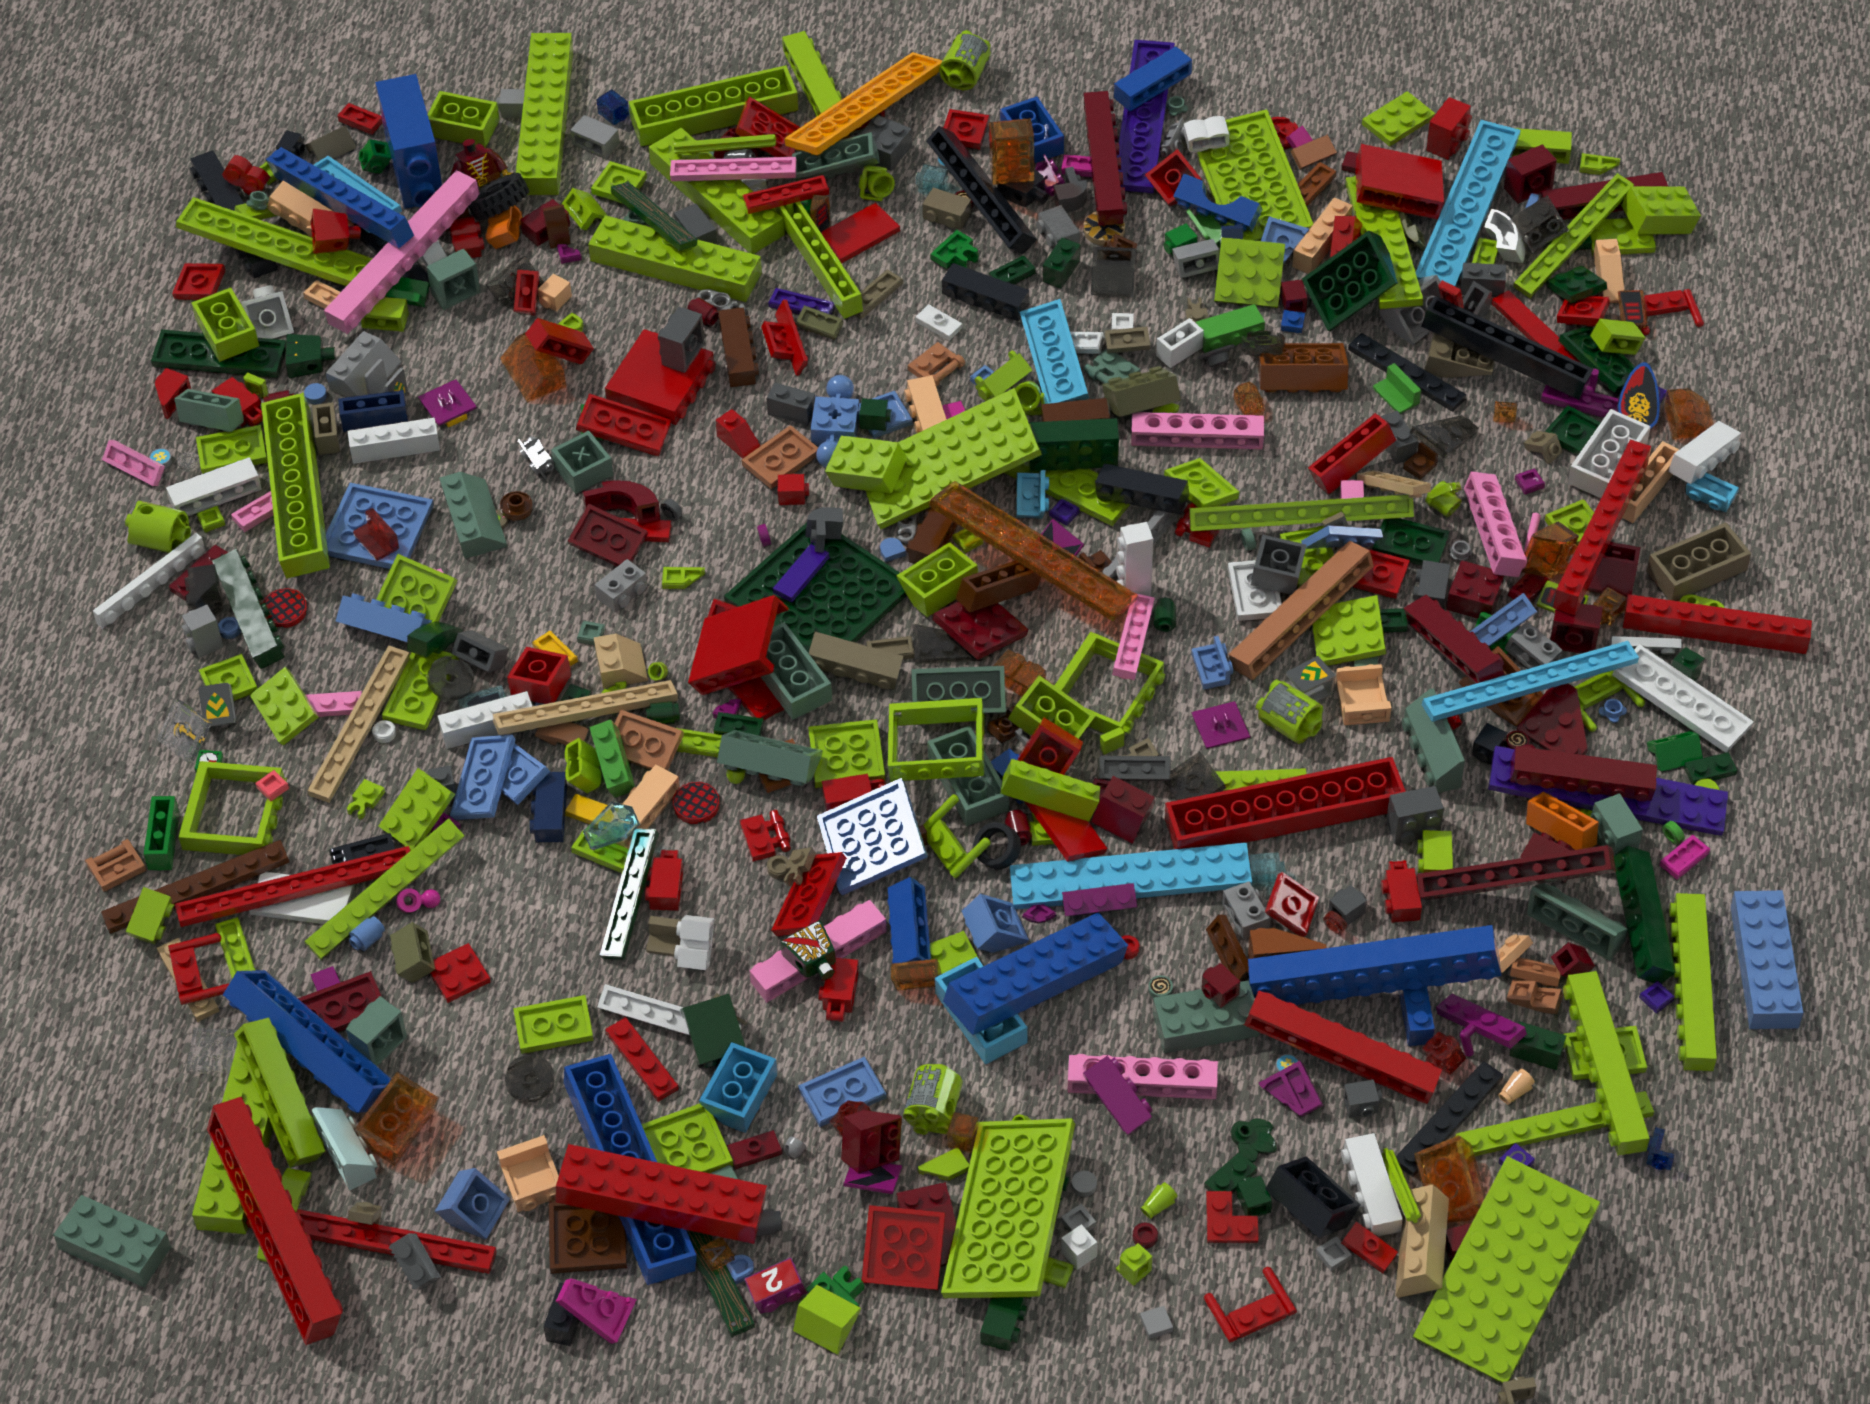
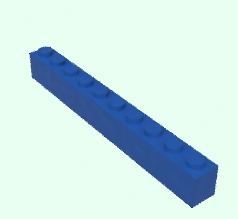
[266,147,414,248]

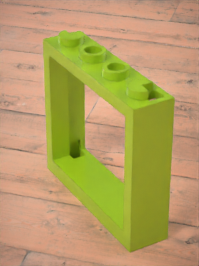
[1054,631,1166,735]
[888,698,984,782]
[179,761,287,855]

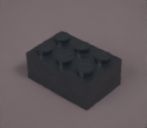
[1265,1156,1361,1238]

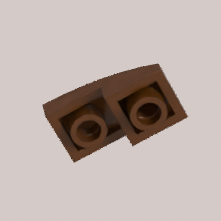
[543,204,571,249]
[987,705,1019,743]

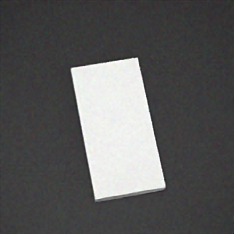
[249,872,354,924]

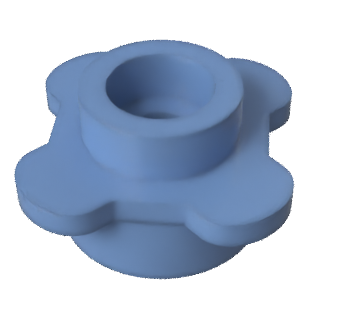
[1599,699,1627,723]

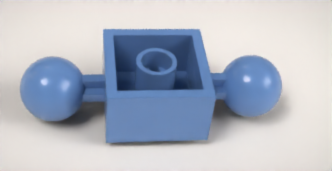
[811,375,860,468]

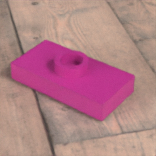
[1061,154,1092,177]
[1659,835,1710,880]

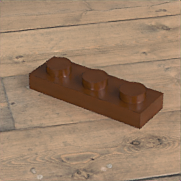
[1206,914,1249,982]

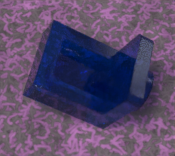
[1646,1127,1675,1170]

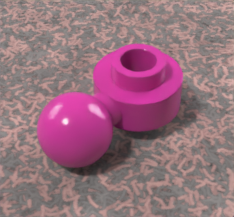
[396,889,441,913]

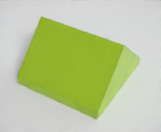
[793,1285,862,1355]

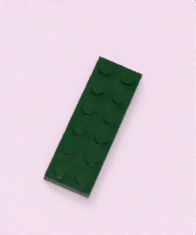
[151,329,286,378]

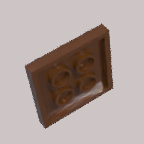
[549,1202,627,1274]

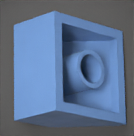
[962,894,1029,953]
[435,1168,510,1239]

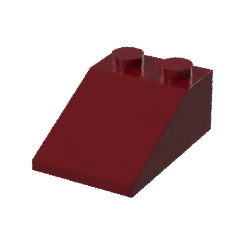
[896,1182,956,1267]

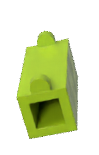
[974,350,1032,401]

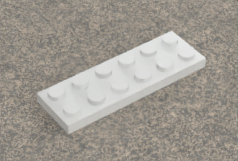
[1612,644,1754,753]

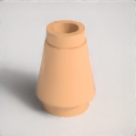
[1498,1069,1535,1105]

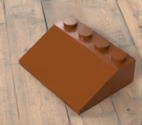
[1257,343,1349,393]

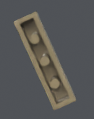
[809,632,903,690]

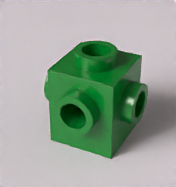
[358,139,392,174]

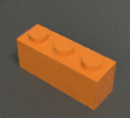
[1526,791,1599,850]

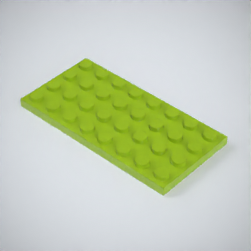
[1195,109,1313,241]
[866,388,1042,530]
[941,1118,1075,1298]
[1413,1156,1600,1384]

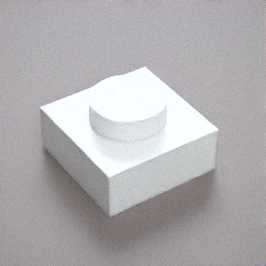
[1112,313,1134,330]

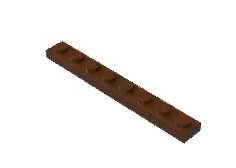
[101,840,290,934]

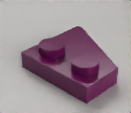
[1259,1061,1324,1117]

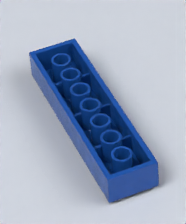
[943,912,1128,1035]
[223,970,400,1113]

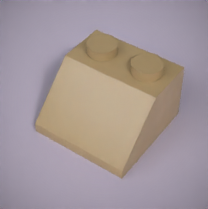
[594,634,648,689]

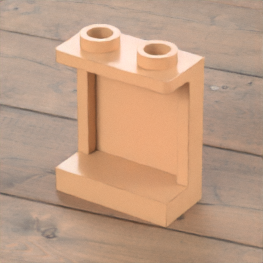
[1335,664,1391,725]
[497,1135,559,1212]

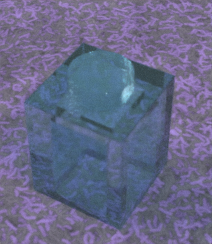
[915,164,948,194]
[1249,852,1285,887]

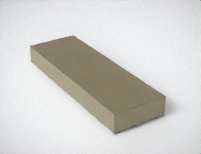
[855,269,903,319]

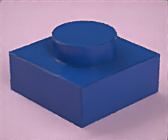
[1281,310,1305,333]

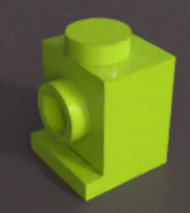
[1116,1243,1152,1286]

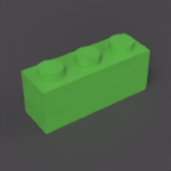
[1196,304,1265,353]
[589,719,635,798]

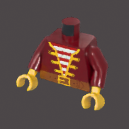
[450,139,512,187]

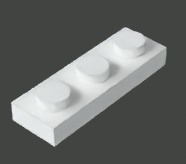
[1609,636,1681,655]

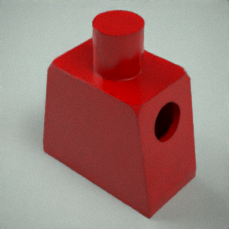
[310,209,361,254]

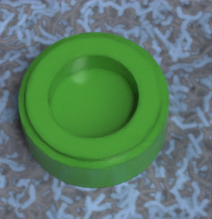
[1662,821,1685,845]

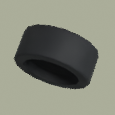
[973,822,1021,870]

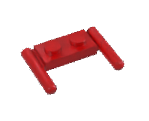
[1638,289,1704,336]
[168,933,230,1005]
[1204,1267,1297,1343]

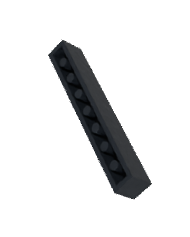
[926,126,1037,254]
[189,150,277,279]
[1421,296,1593,400]

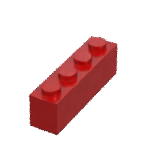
[1308,413,1396,495]

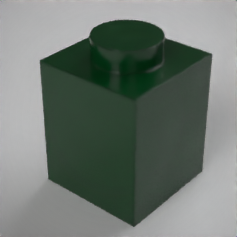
[859,398,892,431]
[1671,647,1705,681]
[1236,1176,1272,1217]

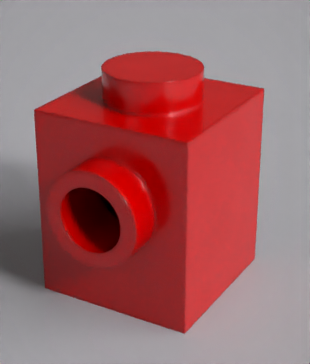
[778,474,809,505]

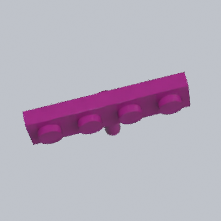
[1541,369,1618,418]
[1436,993,1527,1057]

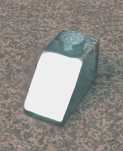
[583,801,640,850]

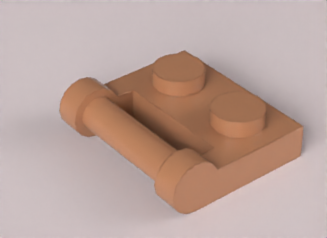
[908,342,965,387]
[85,839,147,892]

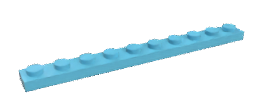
[1421,641,1639,722]

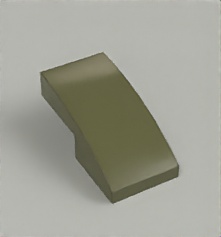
[1399,212,1426,253]

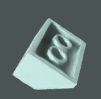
[311,1107,378,1191]

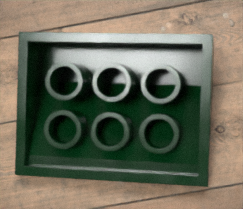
[1302,230,1398,332]

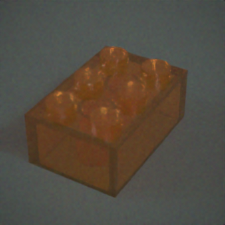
[989,118,1034,185]

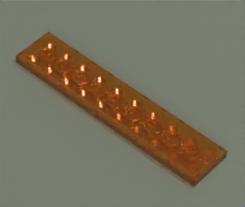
[929,481,1138,621]

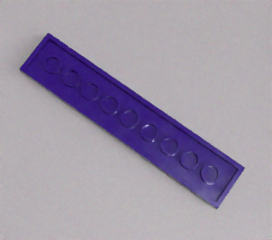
[1117,39,1175,193]
[1488,746,1728,836]

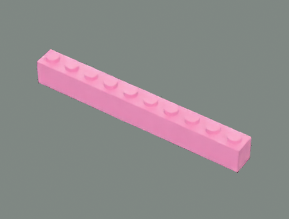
[324,170,480,334]

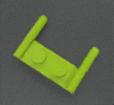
[1575,670,1645,732]
[923,794,990,879]

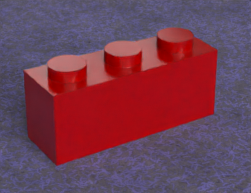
[525,318,594,364]

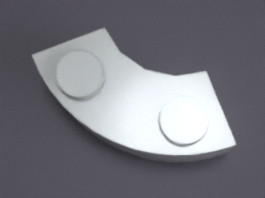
[1484,209,1525,263]

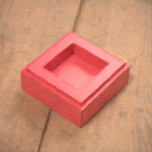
[255,770,289,802]

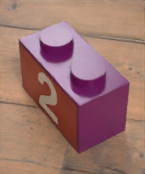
[744,1257,807,1314]

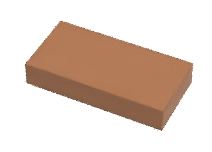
[1290,134,1337,169]

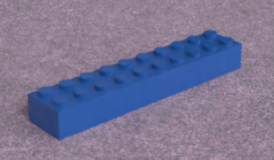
[1248,925,1502,1005]
[564,1054,697,1285]

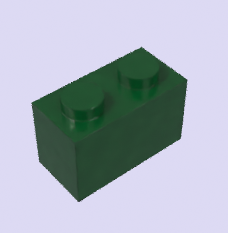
[1042,238,1081,289]
[1509,1021,1567,1070]

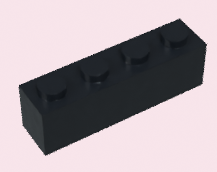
[942,263,1029,321]
[1095,464,1189,515]

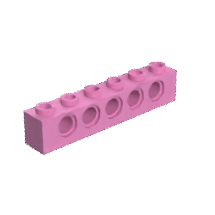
[1131,412,1264,450]
[1464,471,1527,577]
[1068,1054,1218,1099]

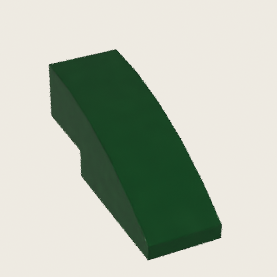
[407,622,463,657]

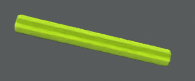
[674,134,776,154]
[1381,1148,1421,1224]

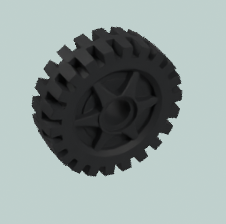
[468,173,529,220]

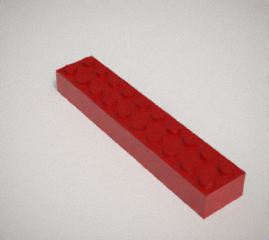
[1164,757,1406,850]
[207,1097,343,1345]

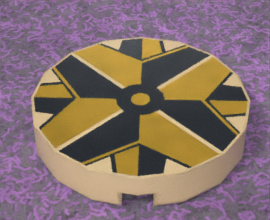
[1084,212,1125,246]

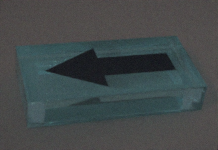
[458,685,506,709]

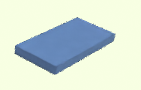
[450,734,516,820]

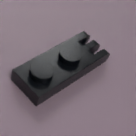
[329,833,395,864]

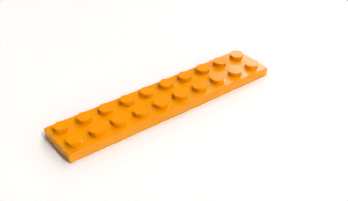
[785,52,943,155]

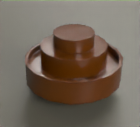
[500,491,533,521]

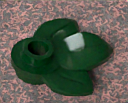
[1230,1118,1277,1163]

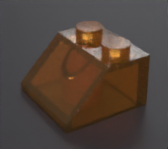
[1664,388,1714,439]
[1521,521,1579,578]

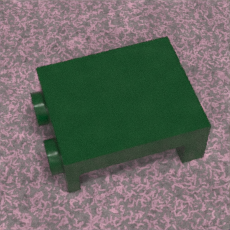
[680,994,746,1068]

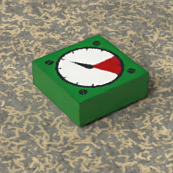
[194,750,223,773]

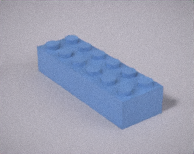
[1730,890,1803,1029]

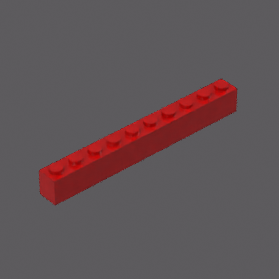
[1553,439,1651,615]

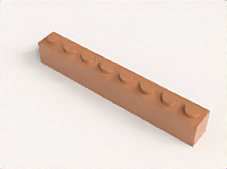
[1228,541,1374,680]

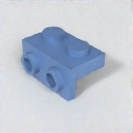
[1191,636,1233,690]

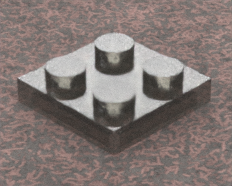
[1163,751,1226,800]

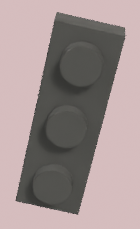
[1099,756,1171,781]

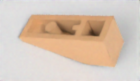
[1593,239,1624,303]

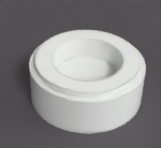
[252,285,275,298]
[372,720,396,743]

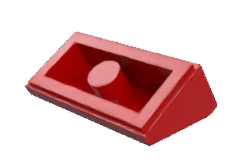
[514,270,540,316]

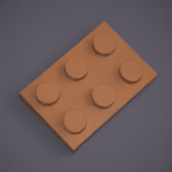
[742,425,818,490]
[614,710,684,771]

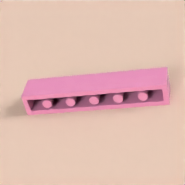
[749,900,887,1003]

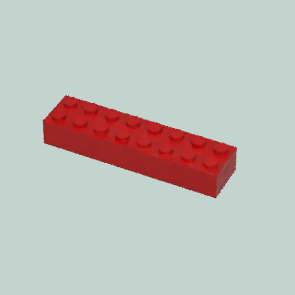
[555,1144,767,1244]

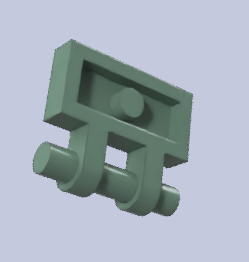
[1083,349,1140,384]

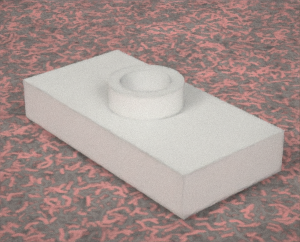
[915,304,962,341]
[1070,332,1104,354]

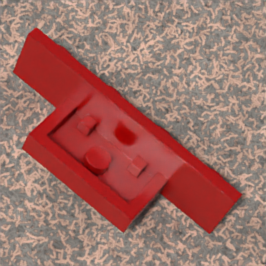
[761,299,808,376]

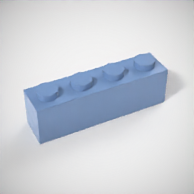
[336,593,432,642]

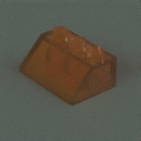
[500,333,566,403]
[355,1072,439,1166]
[1414,1135,1486,1223]

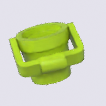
[858,165,895,201]
[1015,381,1045,415]
[1425,481,1462,517]

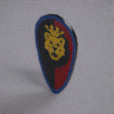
[1617,362,1660,429]

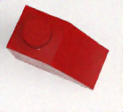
[155,368,191,419]
[715,409,761,459]

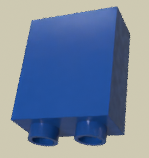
[375,74,442,209]

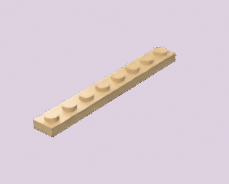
[308,646,410,803]
[493,680,678,735]

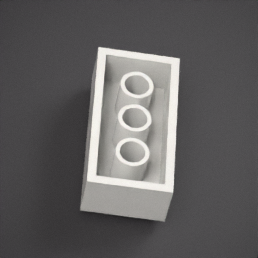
[1568,409,1650,498]

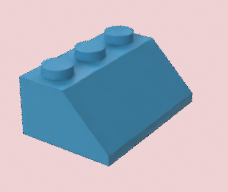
[699,1042,778,1133]

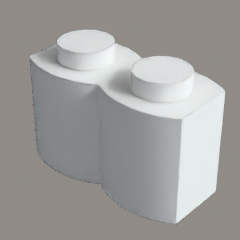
[1184,116,1230,152]

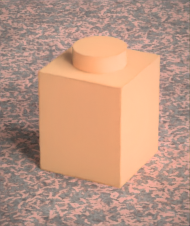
[538,274,572,312]

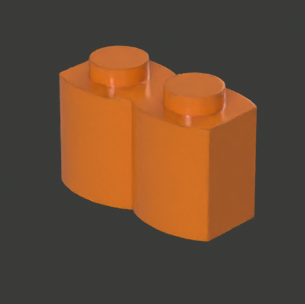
[486,205,522,249]

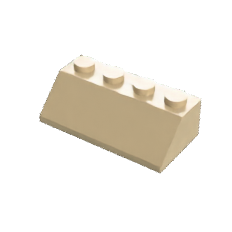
[1395,1184,1449,1298]

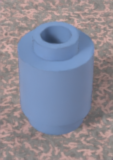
[349,916,385,951]

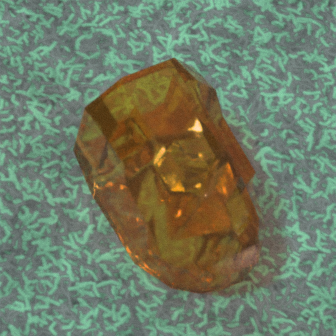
[1234,381,1265,416]

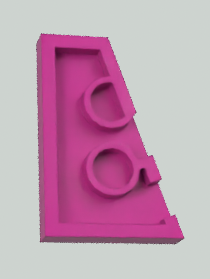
[556,1278,637,1344]

